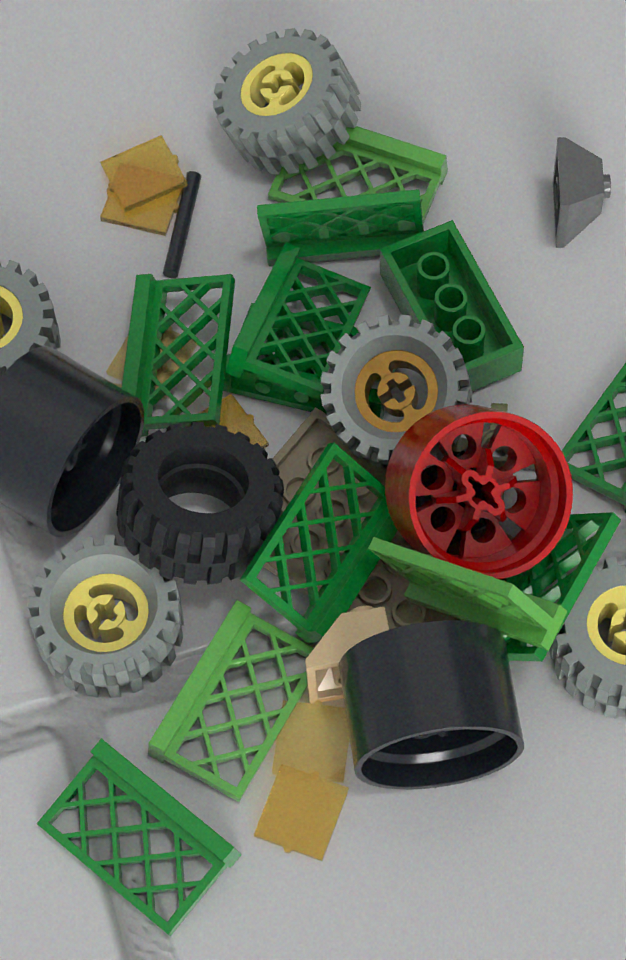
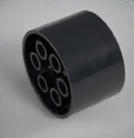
[0,346,144,537]
[339,620,524,790]

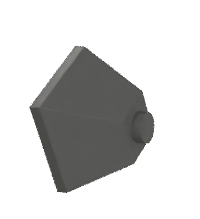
[552,137,611,248]

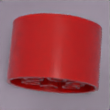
[385,404,573,579]

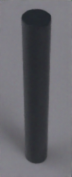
[163,171,202,278]

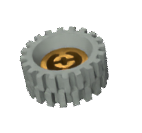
[321,314,472,468]

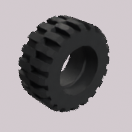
[116,422,284,585]

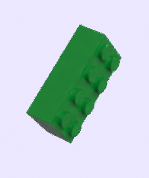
[380,220,524,391]

